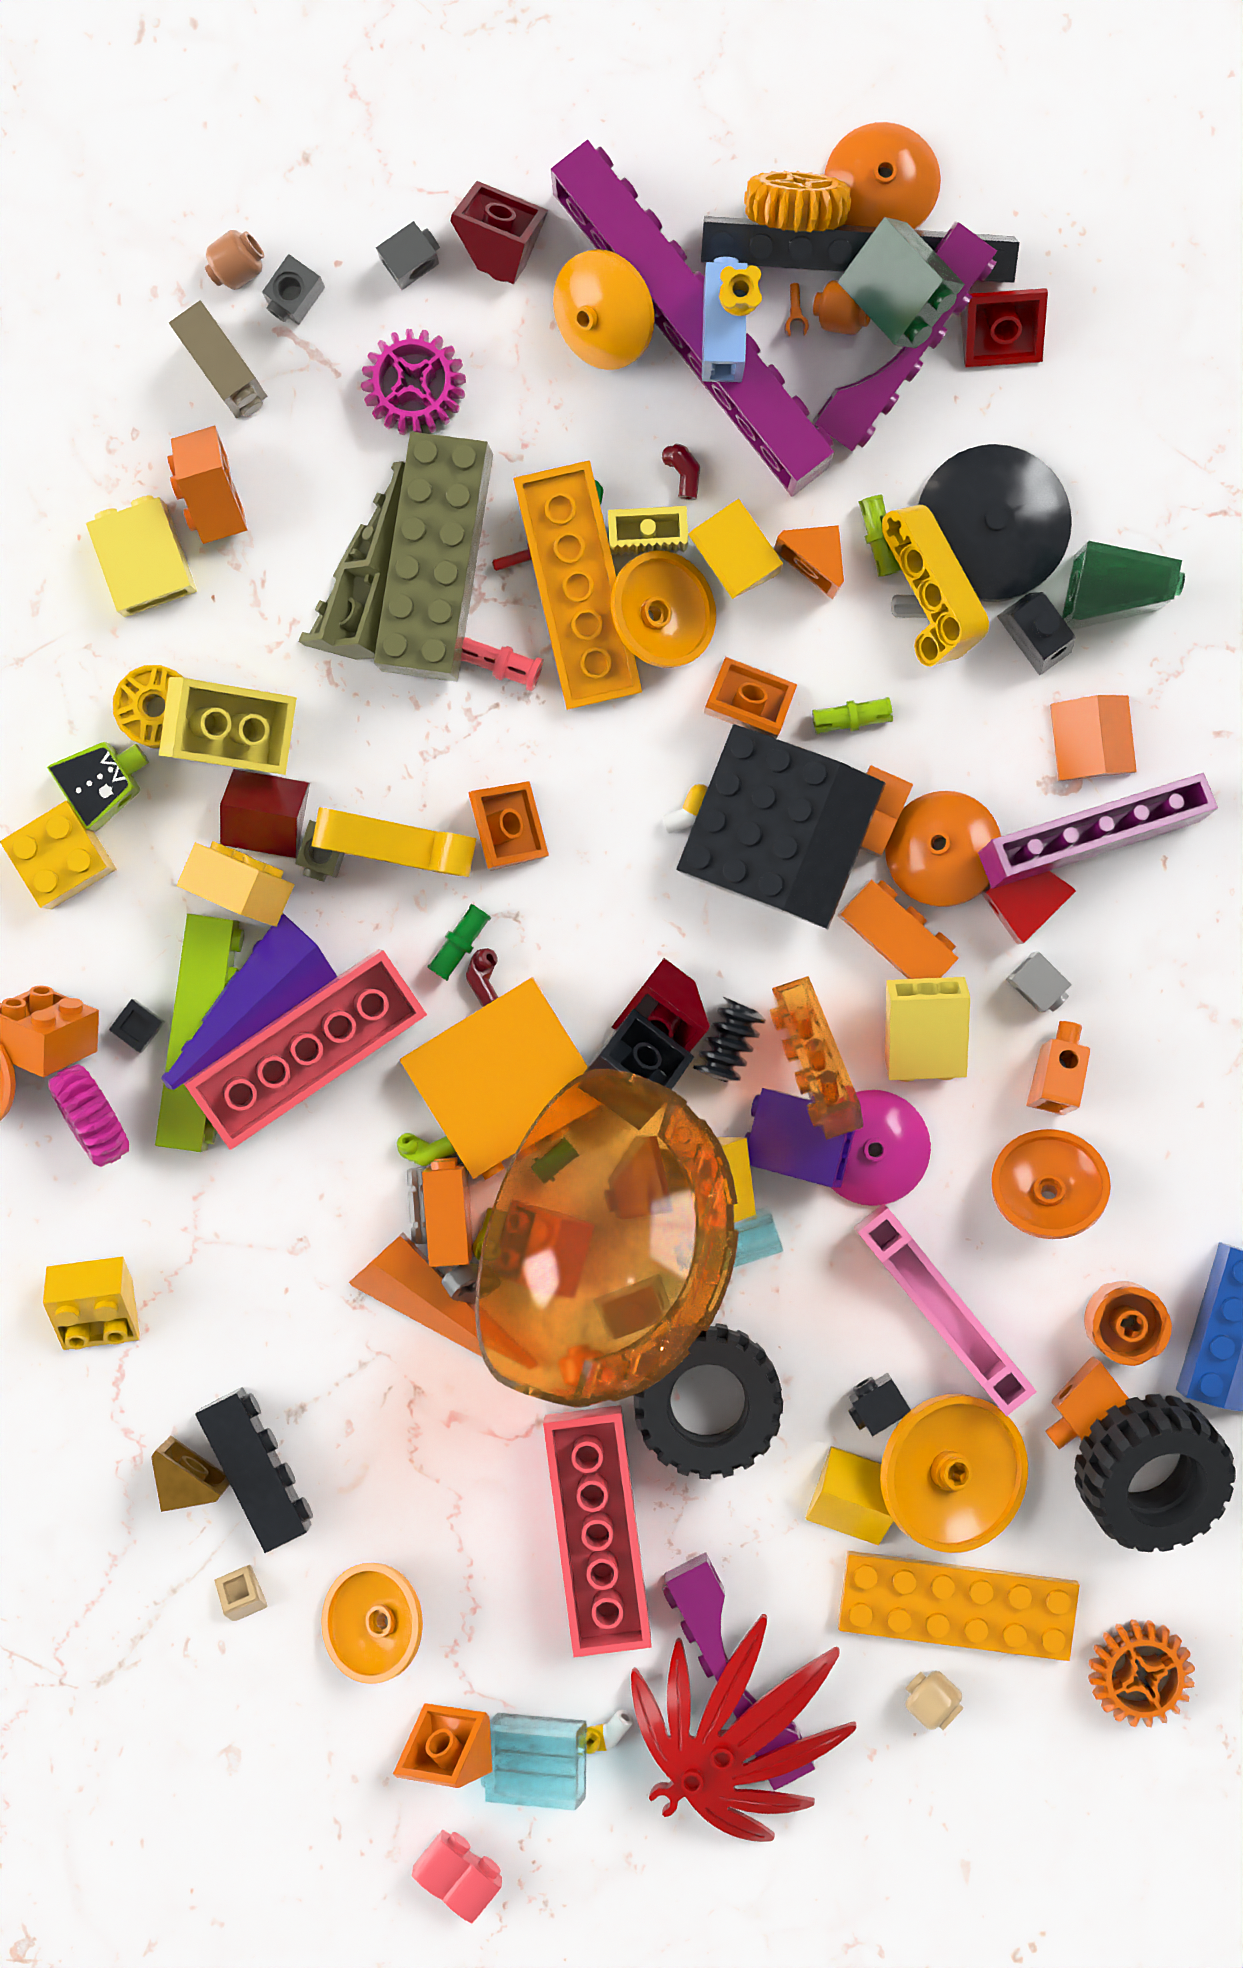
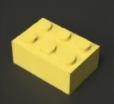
[159,677,297,775]

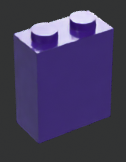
[744,1088,860,1188]

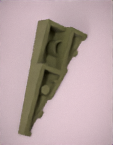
[298,461,405,660]

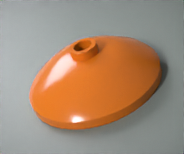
[825,122,941,230]
[885,791,1001,907]
[991,1129,1111,1239]

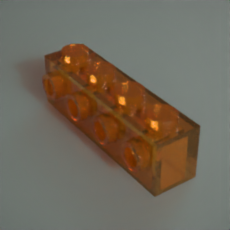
[769,976,864,1140]

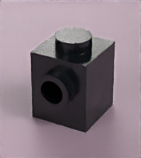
[848,1373,911,1437]

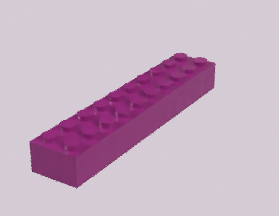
[550,139,834,497]

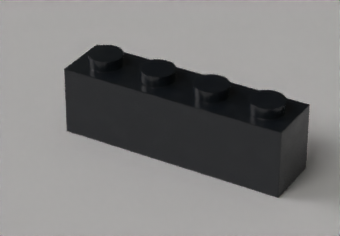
[195,1386,313,1553]

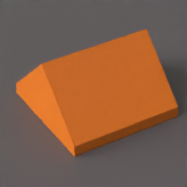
[774,525,844,600]
[704,656,797,739]
[1050,695,1137,781]
[468,781,549,871]
[393,1703,493,1788]

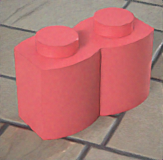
[411,1830,502,1924]

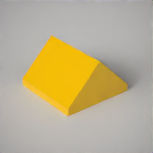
[688,498,783,599]
[805,1446,893,1546]

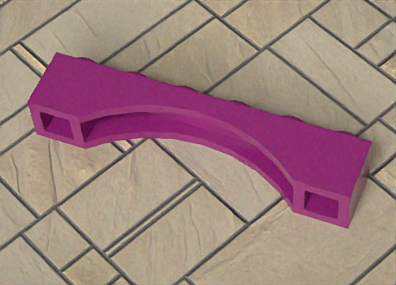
[813,221,997,451]
[662,1552,815,1791]

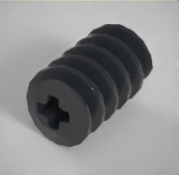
[693,997,766,1083]

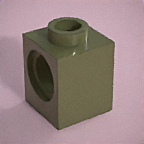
[295,820,345,882]

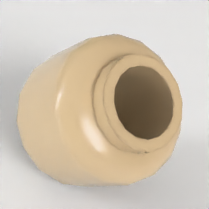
[905,1671,964,1731]

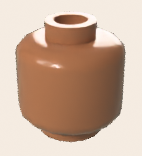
[205,230,265,290]

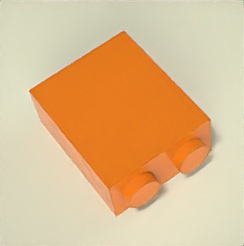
[422,1157,474,1267]

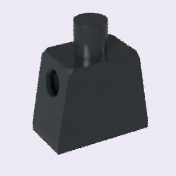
[997,592,1076,676]

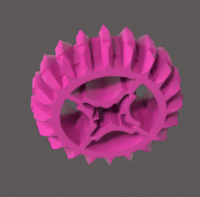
[361,328,466,435]
[48,1064,129,1167]

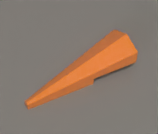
[348,1232,536,1381]

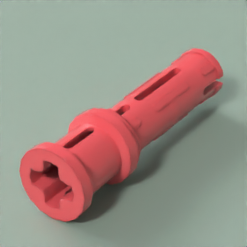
[461,637,544,691]

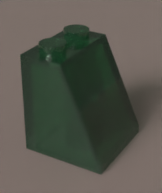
[1062,540,1185,630]

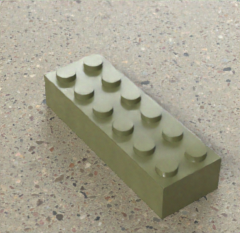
[374,431,493,682]

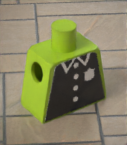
[47,742,149,832]

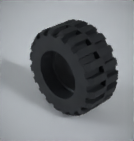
[634,1323,783,1480]
[1074,1394,1236,1552]

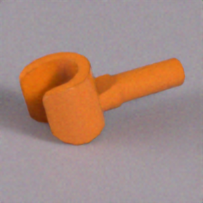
[784,283,809,337]

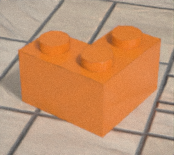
[167,425,248,544]

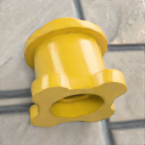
[719,265,762,316]

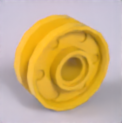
[113,665,184,749]

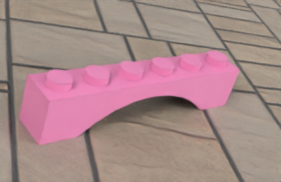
[854,1204,1037,1417]

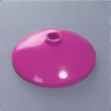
[832,1089,931,1206]

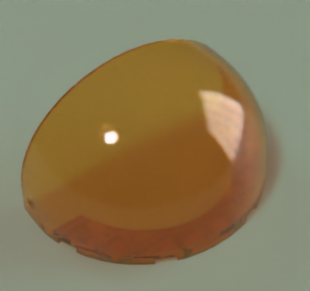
[475,1069,739,1407]

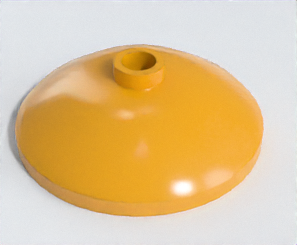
[553,249,655,370]
[611,550,716,668]
[321,1562,423,1684]

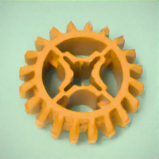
[744,170,851,232]

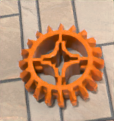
[1088,1619,1195,1728]

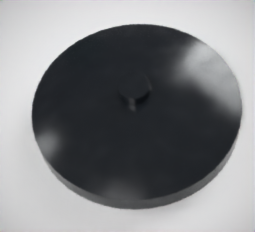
[917,444,1072,602]

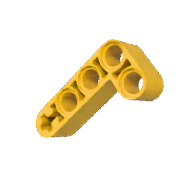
[882,505,989,667]
[311,807,477,877]

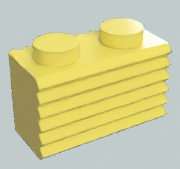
[608,506,688,556]

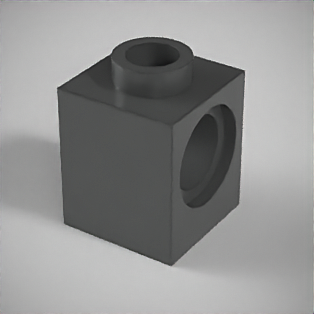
[375,221,440,290]
[262,254,325,325]

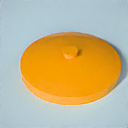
[880,1393,1028,1553]

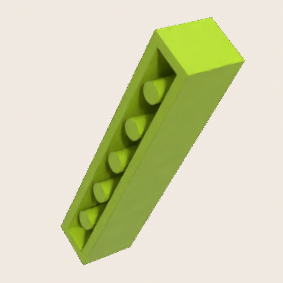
[155,914,244,1152]

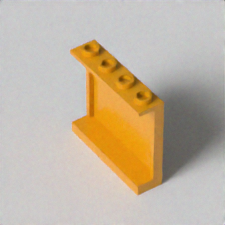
[399,977,604,1180]

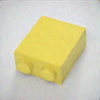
[86,495,197,617]
[885,977,970,1082]

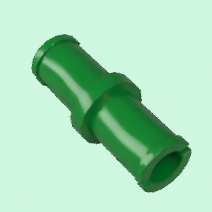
[427,904,491,981]

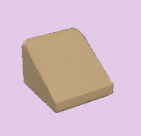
[214,1564,268,1621]

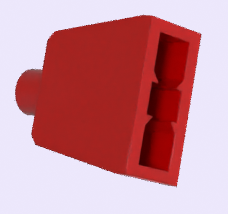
[982,871,1076,944]

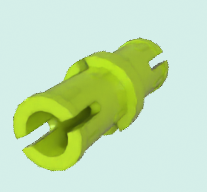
[858,494,902,577]
[812,697,893,735]

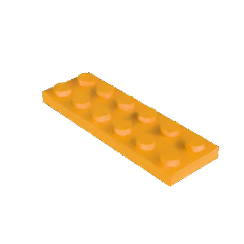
[513,460,642,710]
[838,1550,1080,1661]

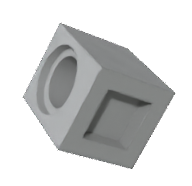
[1006,951,1072,1012]

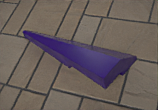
[161,913,338,1090]

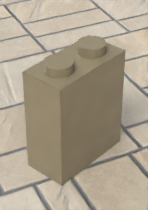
[168,300,268,419]

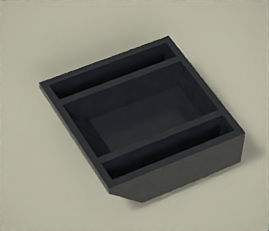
[676,724,886,930]

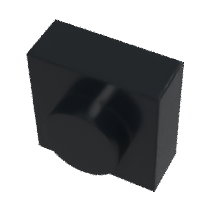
[109,999,166,1053]

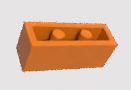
[837,879,959,979]

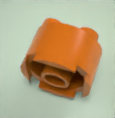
[1084,1281,1172,1366]

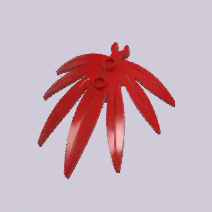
[631,1614,857,1842]

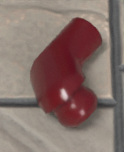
[662,443,700,500]
[466,948,499,1007]

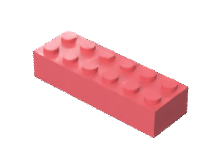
[184,949,427,1150]
[543,1405,652,1658]

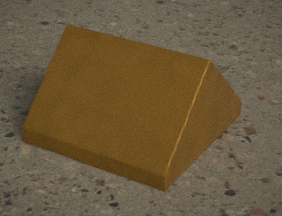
[151,1435,230,1512]

